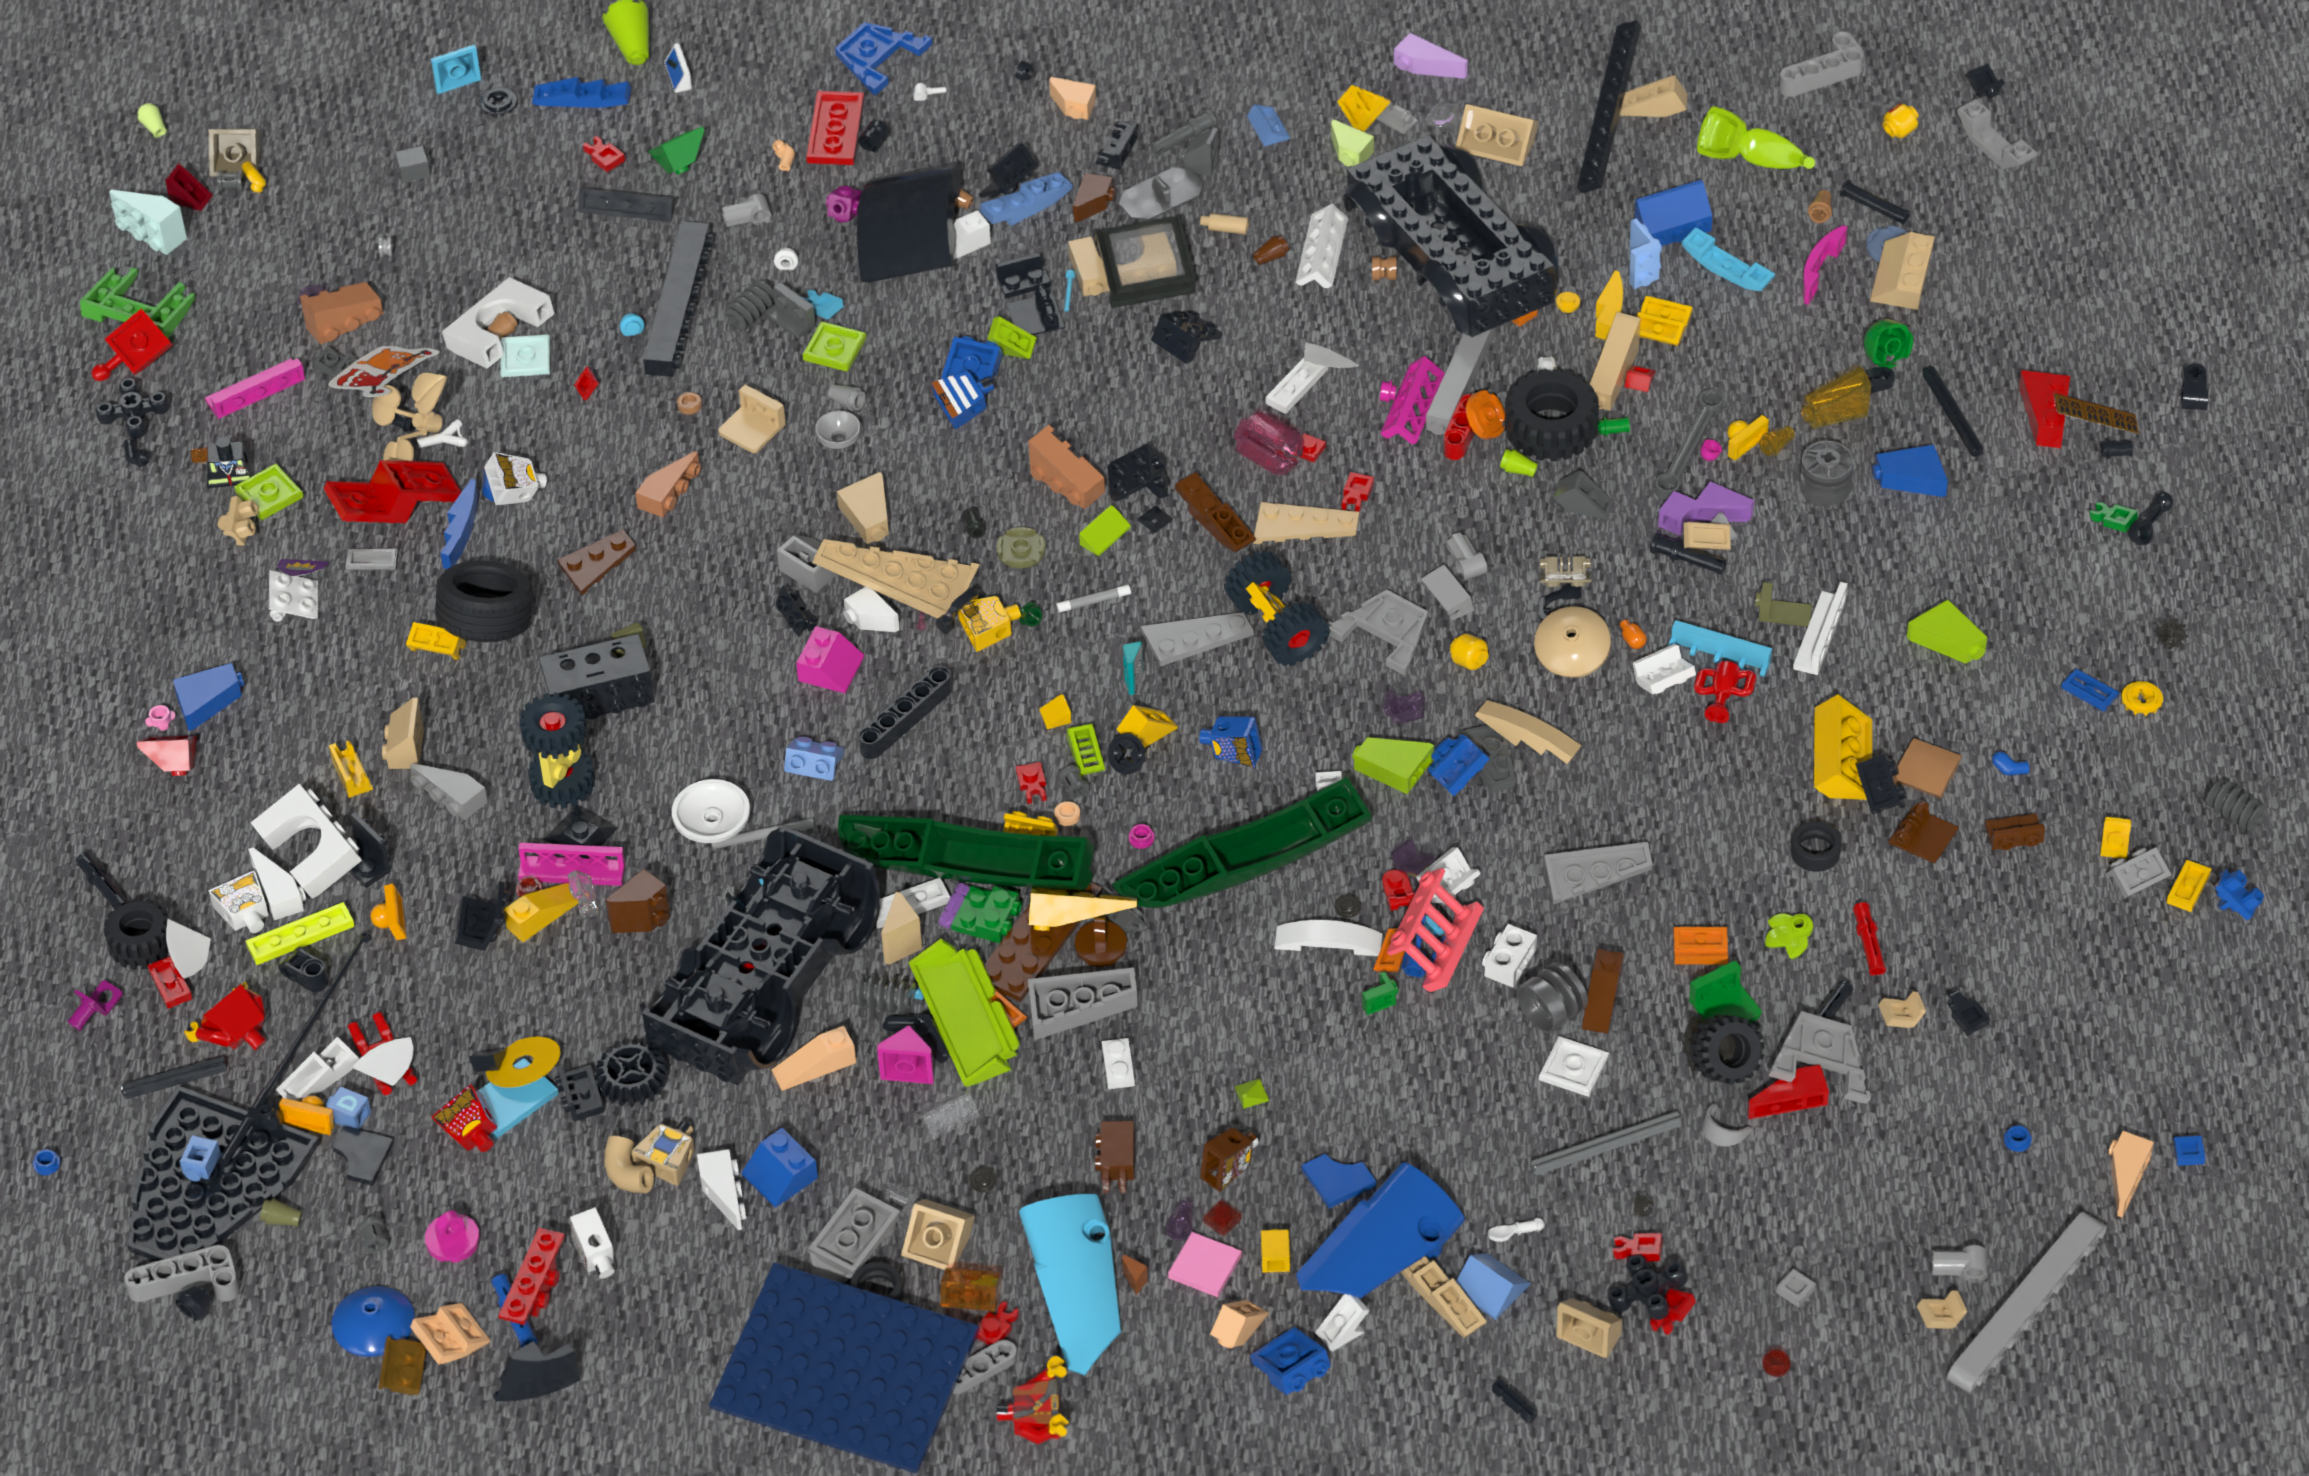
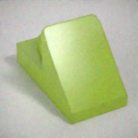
[987,316,1036,359]

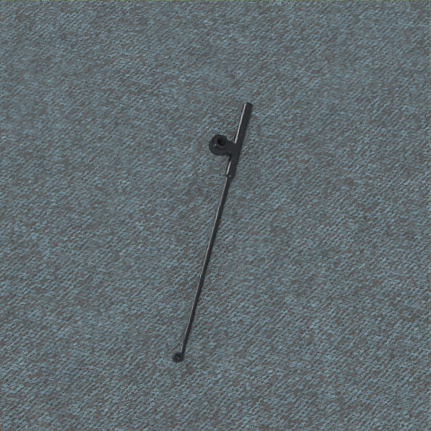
[218,931,372,1165]

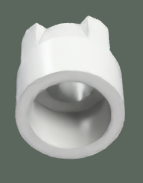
[1537,356,1557,373]

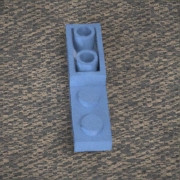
[979,172,1073,226]

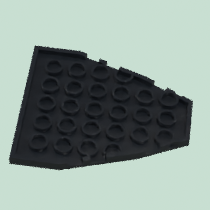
[128,1085,320,1262]

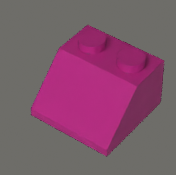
[796,626,864,693]

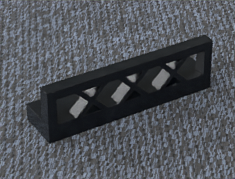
[578,187,679,222]

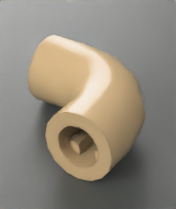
[604,1136,654,1193]

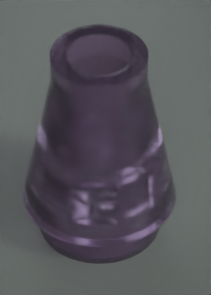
[1165,1200,1194,1241]

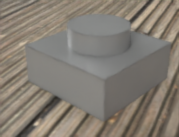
[1776,1269,1816,1308]

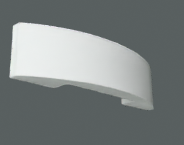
[1275,920,1382,956]

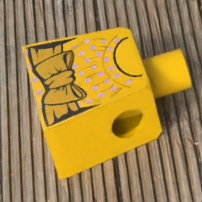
[958,596,1021,652]

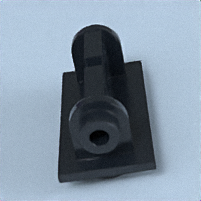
[775,586,817,637]

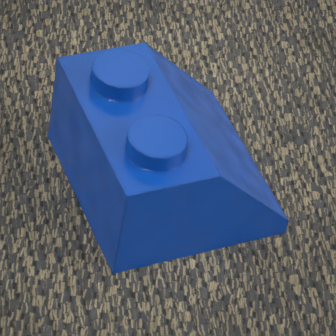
[741,1128,818,1208]

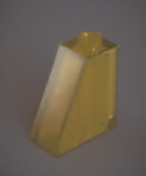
[1801,367,1871,429]

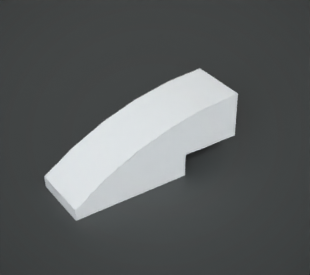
[276,1037,360,1102]

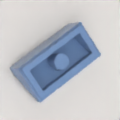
[1247,104,1290,146]

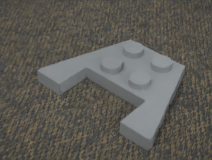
[1327,590,1428,676]
[1768,1011,1871,1103]

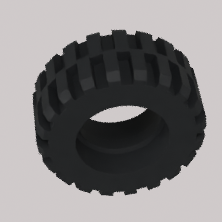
[1504,369,1599,461]

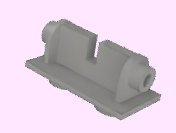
[1376,95,1418,135]

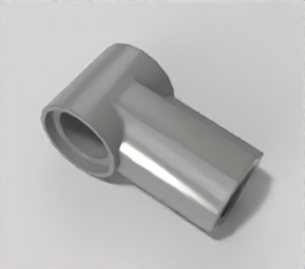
[721,194,772,227]
[1446,533,1487,581]
[1932,1245,1987,1281]

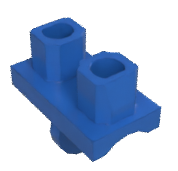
[2214,869,2264,921]

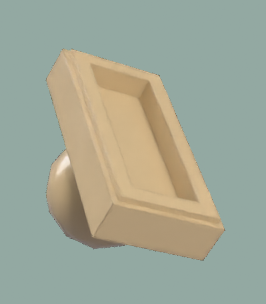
[1684,522,1731,550]

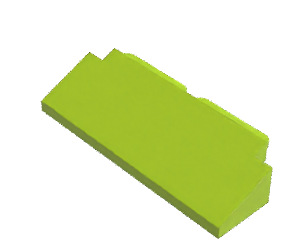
[908,939,1019,1087]

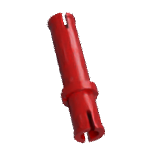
[1853,902,1886,976]

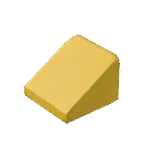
[1039,694,1071,729]

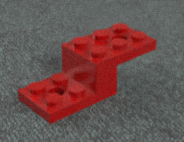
[323,460,461,523]

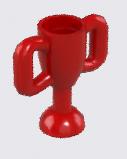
[1694,661,1757,723]

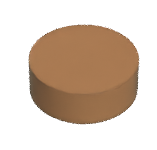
[677,392,702,415]

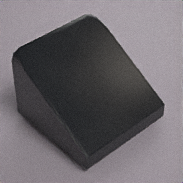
[469,1050,506,1072]

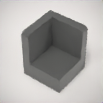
[396,146,430,183]

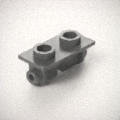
[1098,885,1147,935]

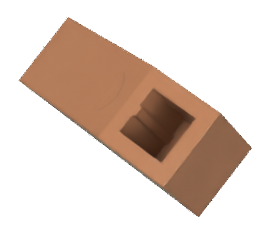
[635,451,701,517]

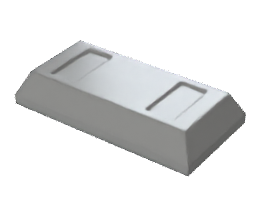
[346,548,398,570]

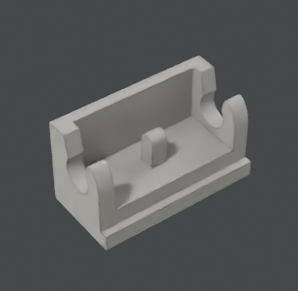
[1421,565,1474,621]

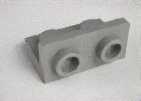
[2105,847,2171,899]

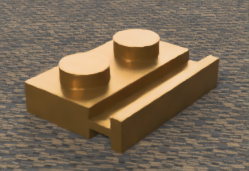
[378,1336,426,1395]

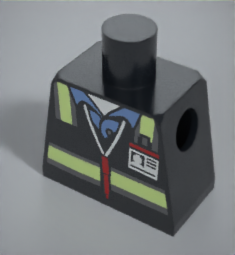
[207,436,254,489]

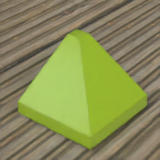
[1234,1079,1269,1109]

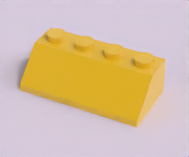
[1814,695,1872,800]

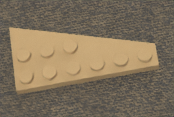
[813,539,980,621]

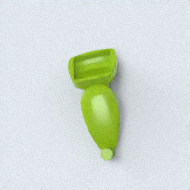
[1697,107,1815,169]

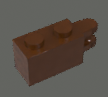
[1095,1121,1134,1193]

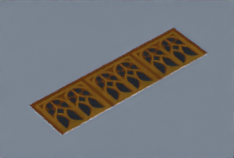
[2054,393,2139,434]

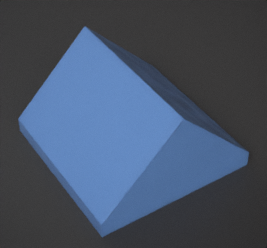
[1456,1253,1530,1320]

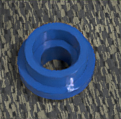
[2004,1126,2032,1152]
[33,1149,61,1175]

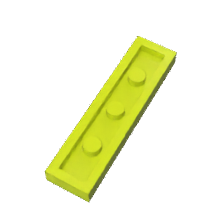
[246,902,355,966]

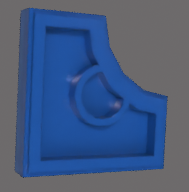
[1302,1154,1376,1208]

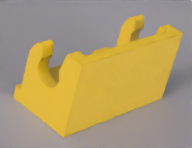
[406,622,467,660]
[329,741,373,798]

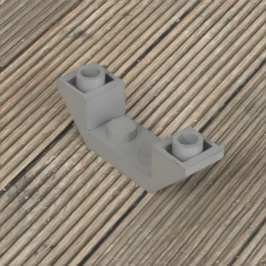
[1957,99,2037,169]

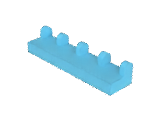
[1668,620,1772,677]

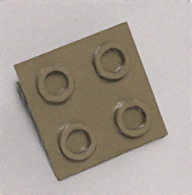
[1540,556,1591,587]

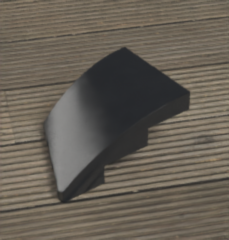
[493,1341,580,1401]

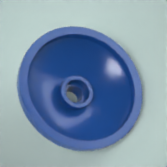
[331,1286,415,1357]

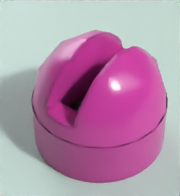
[1700,439,1722,461]

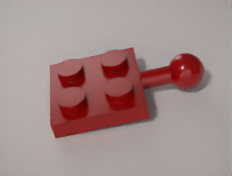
[91,308,173,381]

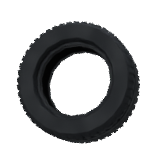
[435,561,533,642]

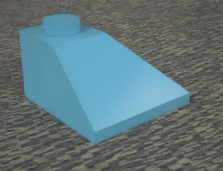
[431,45,481,94]

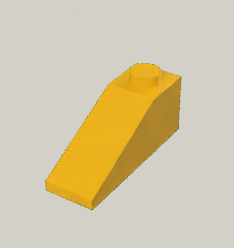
[503,883,584,942]

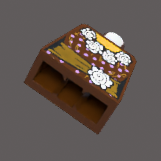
[1200,1128,1258,1192]

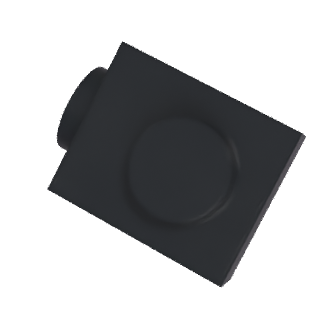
[1966,63,2005,99]

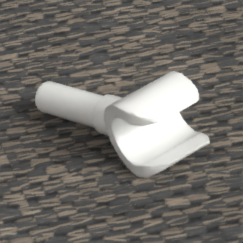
[914,83,946,101]

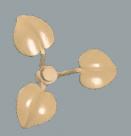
[372,373,447,461]

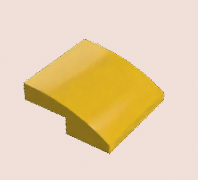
[1637,296,1693,346]

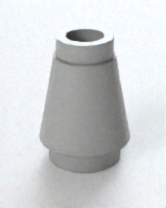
[828,384,866,411]

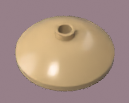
[1534,607,1611,677]

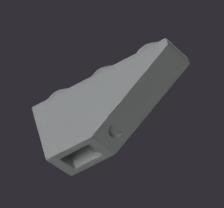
[410,763,488,820]

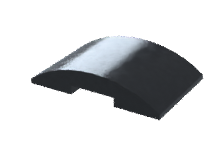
[857,161,961,283]

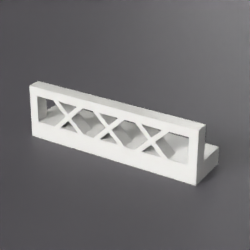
[1296,204,1348,288]
[1793,582,1847,675]

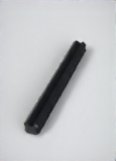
[1923,365,1984,457]

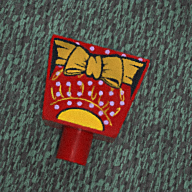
[431,1084,497,1152]

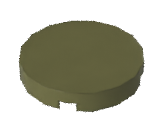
[996,527,1046,569]

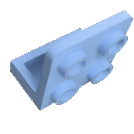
[1629,218,1662,289]

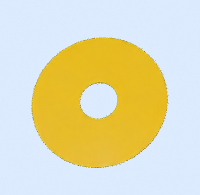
[486,1037,560,1088]

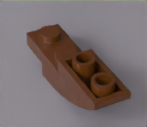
[1175,472,1256,553]

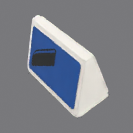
[664,43,692,93]

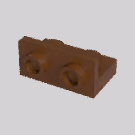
[1985,813,2045,850]

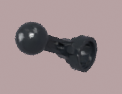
[2129,492,2174,545]

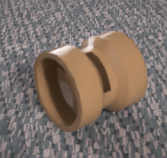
[1372,256,1396,280]

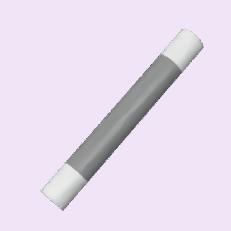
[1056,585,1131,613]

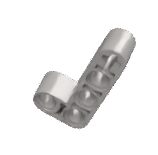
[1779,32,1864,97]
[124,1245,239,1302]

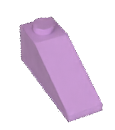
[1394,33,1468,78]

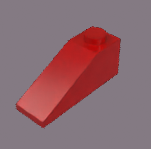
[1747,1065,1829,1119]

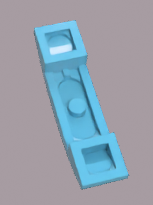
[1682,227,1775,291]

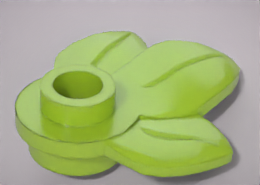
[1765,913,1814,959]

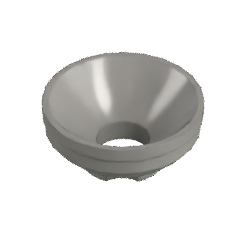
[815,411,860,449]

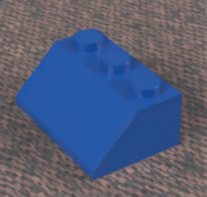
[1635,180,1712,248]

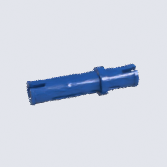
[491,1274,538,1348]

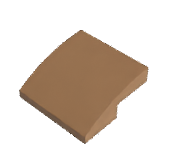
[1896,738,1962,799]

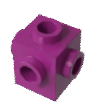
[826,186,862,222]

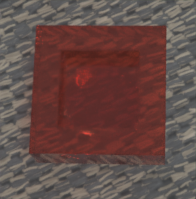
[1203,1200,1242,1237]

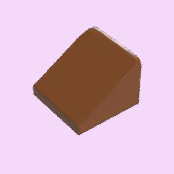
[1122,1255,1148,1295]

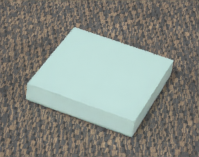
[501,335,550,377]

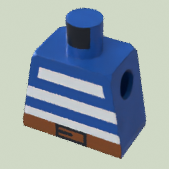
[931,371,994,429]

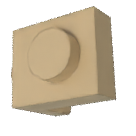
[1878,991,1926,1028]
[1917,1290,1967,1329]

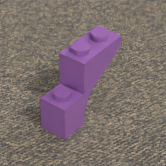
[1658,481,1754,536]

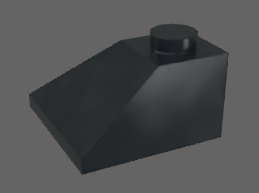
[545,804,618,859]

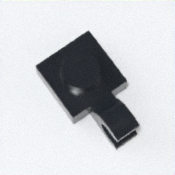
[1947,990,1990,1036]

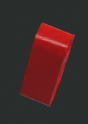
[1443,394,1474,460]

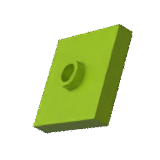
[802,321,866,372]
[234,464,304,521]

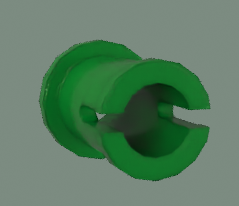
[1598,417,1630,437]

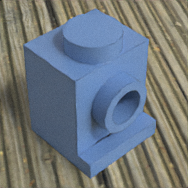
[180,1135,221,1181]

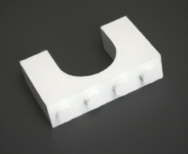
[442,277,555,369]
[251,784,362,899]

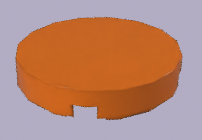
[1466,390,1505,440]

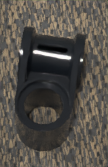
[2181,364,2208,410]
[278,947,329,992]

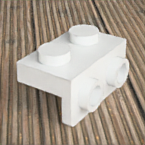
[1633,644,1696,694]
[1416,847,1481,904]

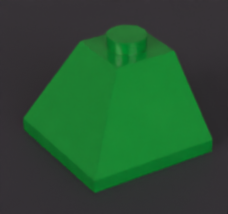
[648,127,704,175]

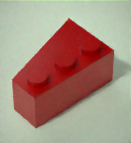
[2019,370,2070,448]

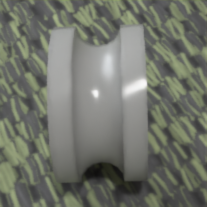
[379,236,394,257]

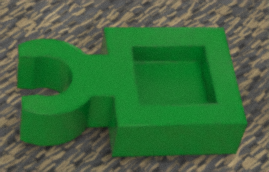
[2089,502,2138,533]

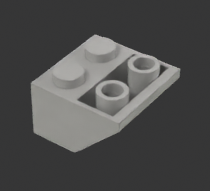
[777,535,838,593]

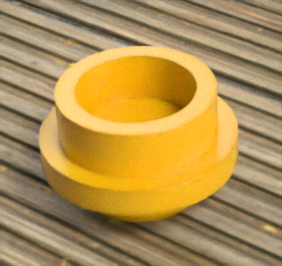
[1556,292,1580,313]

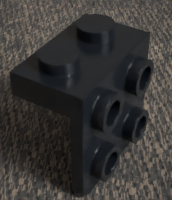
[1151,310,1223,364]
[1107,444,1169,502]
[454,881,507,950]

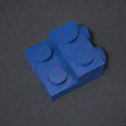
[941,336,1003,395]
[1250,1327,1331,1395]

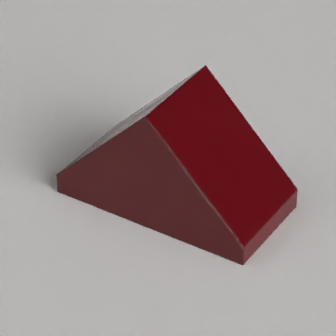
[165,163,213,211]

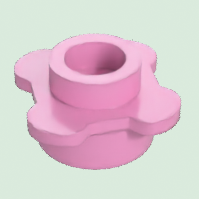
[145,705,176,731]

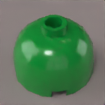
[1863,319,1913,369]

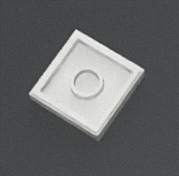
[1539,1036,1609,1097]

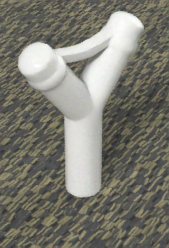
[417,419,468,448]

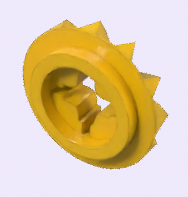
[2121,681,2163,717]

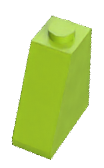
[1907,600,1987,664]
[1352,737,1434,794]

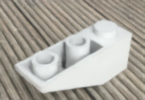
[697,1149,746,1230]

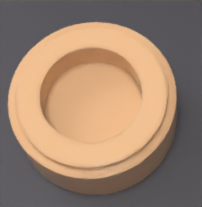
[1054,801,1080,826]

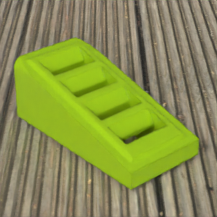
[1066,724,1105,776]

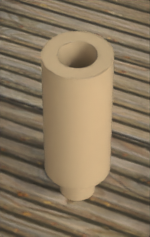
[1200,213,1249,235]

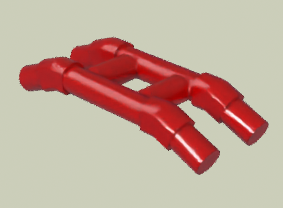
[347,1012,417,1095]

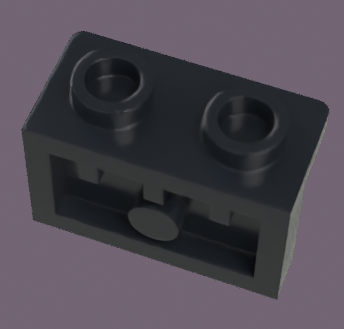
[995,253,1051,299]
[1856,754,1907,814]

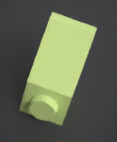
[1331,119,1374,166]

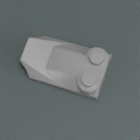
[808,1187,901,1284]

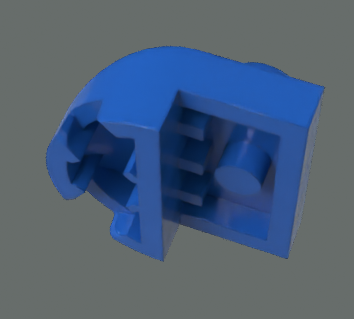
[1428,734,1490,796]

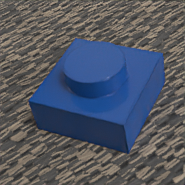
[2173,1136,2205,1166]

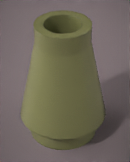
[260,1198,303,1227]

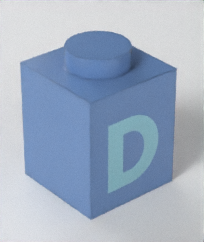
[326,1086,371,1130]

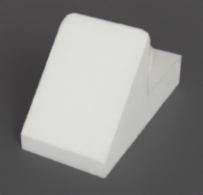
[1315,1294,1369,1351]

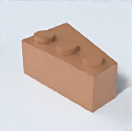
[300,282,383,345]
[1028,425,1105,509]

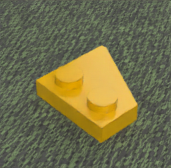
[1337,85,1390,132]

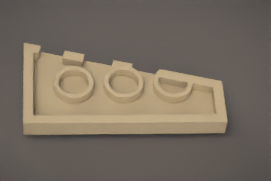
[1254,502,1360,544]

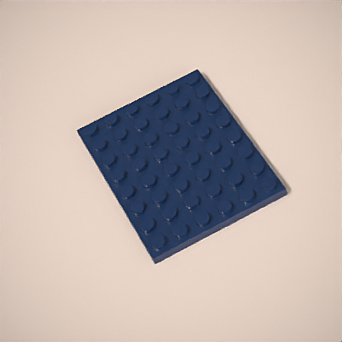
[709,1263,980,1474]

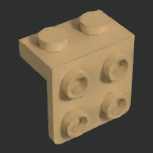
[718,385,786,453]

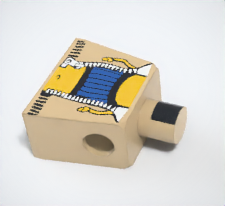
[632,1121,695,1186]

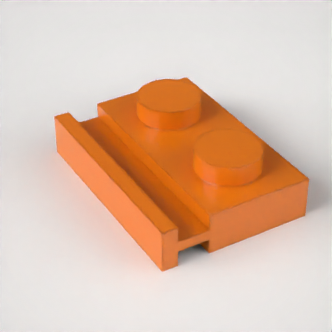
[1673,927,1728,965]

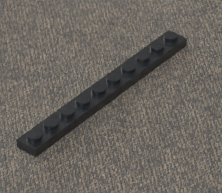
[1577,20,1642,193]

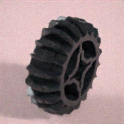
[595,1040,668,1108]

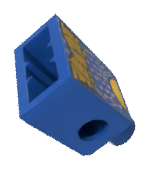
[1199,717,1263,768]

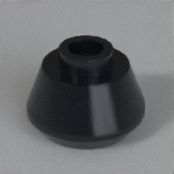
[175,1285,211,1321]

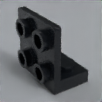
[979,142,1037,198]
[348,812,391,888]

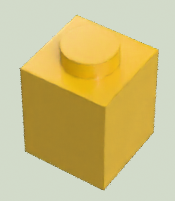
[1261,1229,1290,1272]

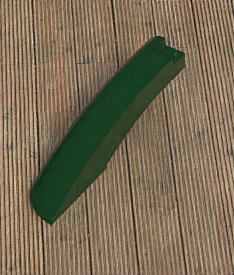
[1112,777,1372,908]
[838,815,1095,890]

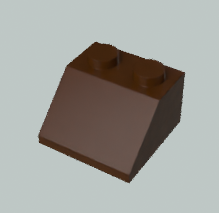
[606,869,670,933]

